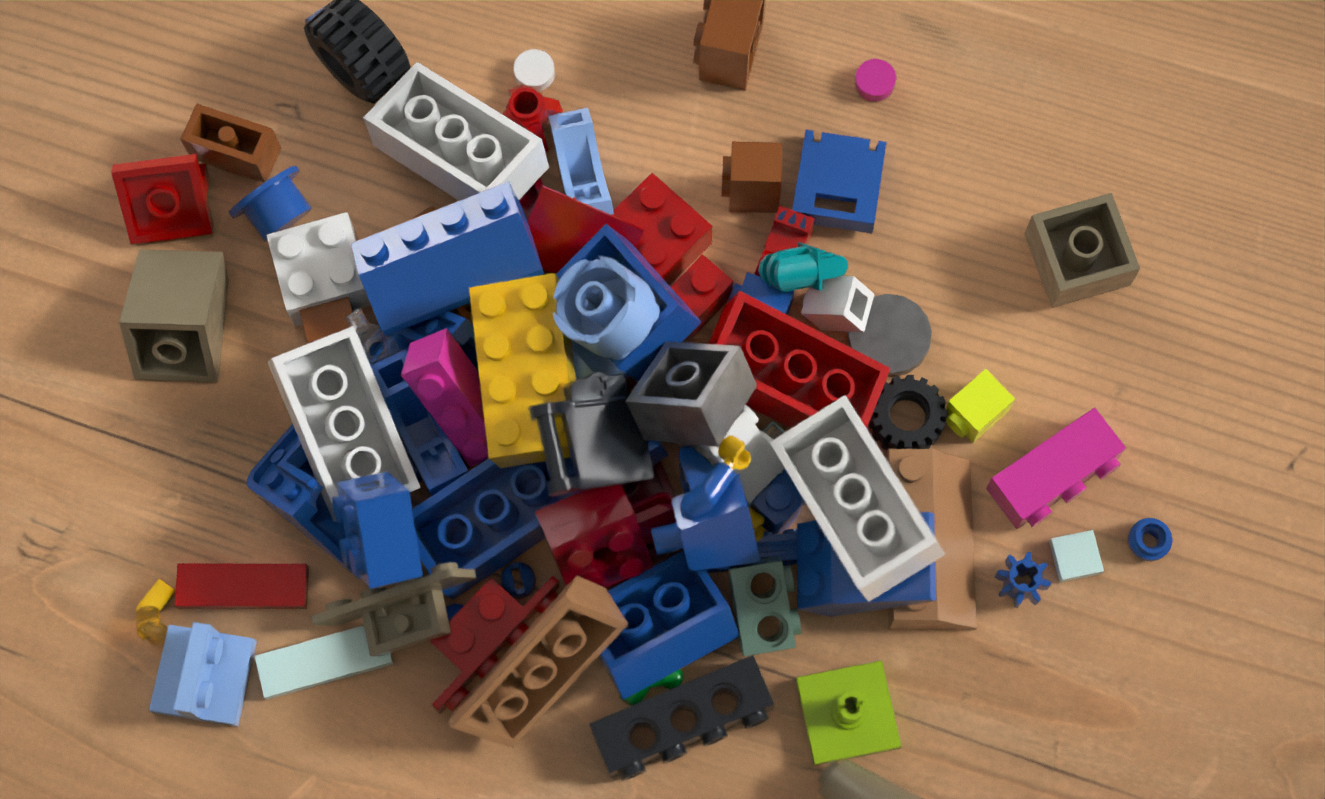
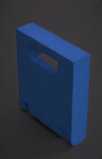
[792,129,886,234]

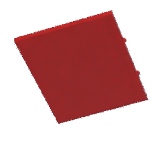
[527,185,644,274]

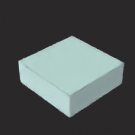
[1049,530,1104,583]

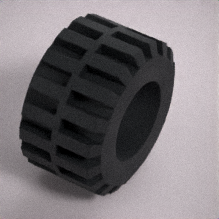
[304,0,411,104]

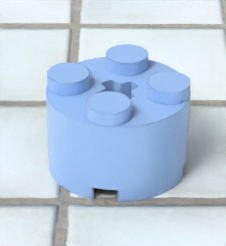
[553,257,660,360]

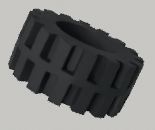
[869,375,947,451]

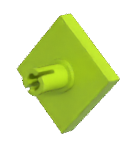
[795,660,902,766]

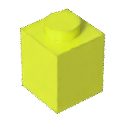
[946,369,1015,443]

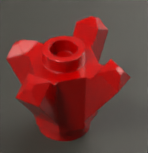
[502,85,564,153]

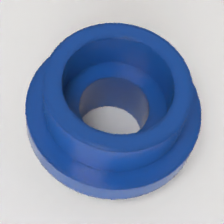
[1128,518,1173,561]

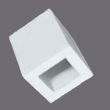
[801,276,874,332]

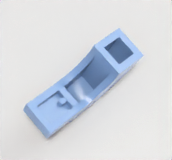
[548,108,614,215]

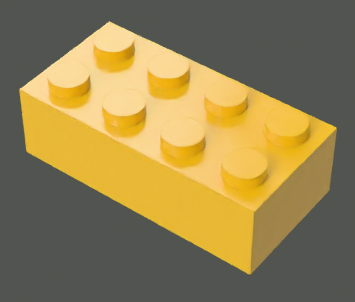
[469,273,576,468]

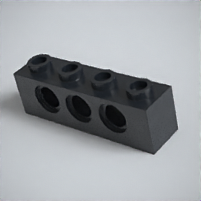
[589,655,774,781]

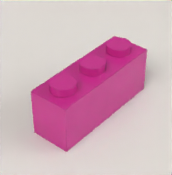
[401,328,489,467]
[986,407,1126,529]

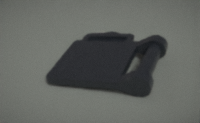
[528,372,654,496]

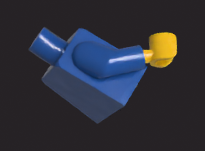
[651,435,764,571]

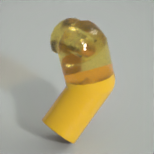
[135,579,175,645]

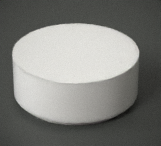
[514,49,555,92]

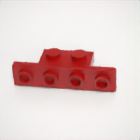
[430,576,560,714]

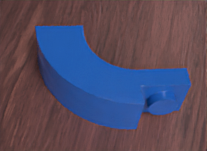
[371,349,469,496]

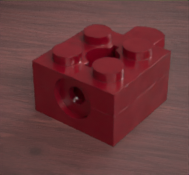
[535,484,677,588]

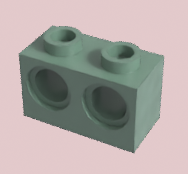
[727,556,801,656]

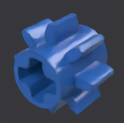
[995,552,1051,608]

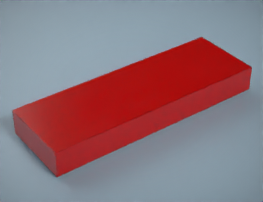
[174,563,309,609]

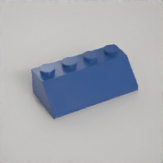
[351,181,544,336]

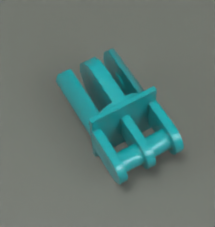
[758,242,848,292]

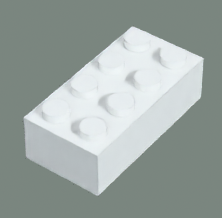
[363,62,549,201]
[267,326,421,522]
[769,395,945,602]

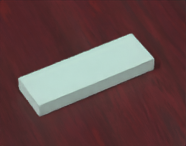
[255,625,394,700]

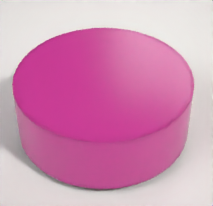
[855,59,896,102]

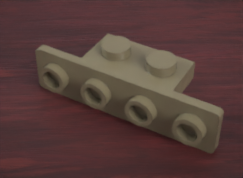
[311,562,476,656]

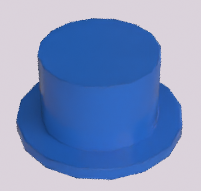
[229,165,312,242]

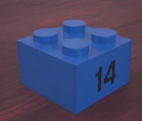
[332,471,423,588]

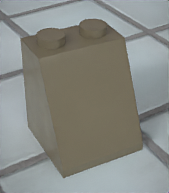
[119,249,229,382]

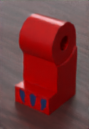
[754,206,815,276]

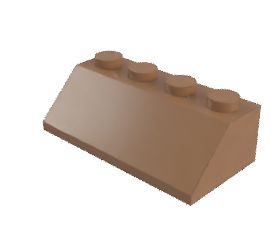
[886,449,977,630]
[448,576,628,748]

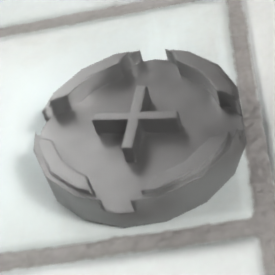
[848,294,932,376]

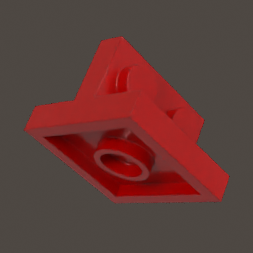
[111,154,214,244]

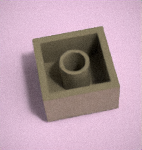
[1025,193,1140,308]

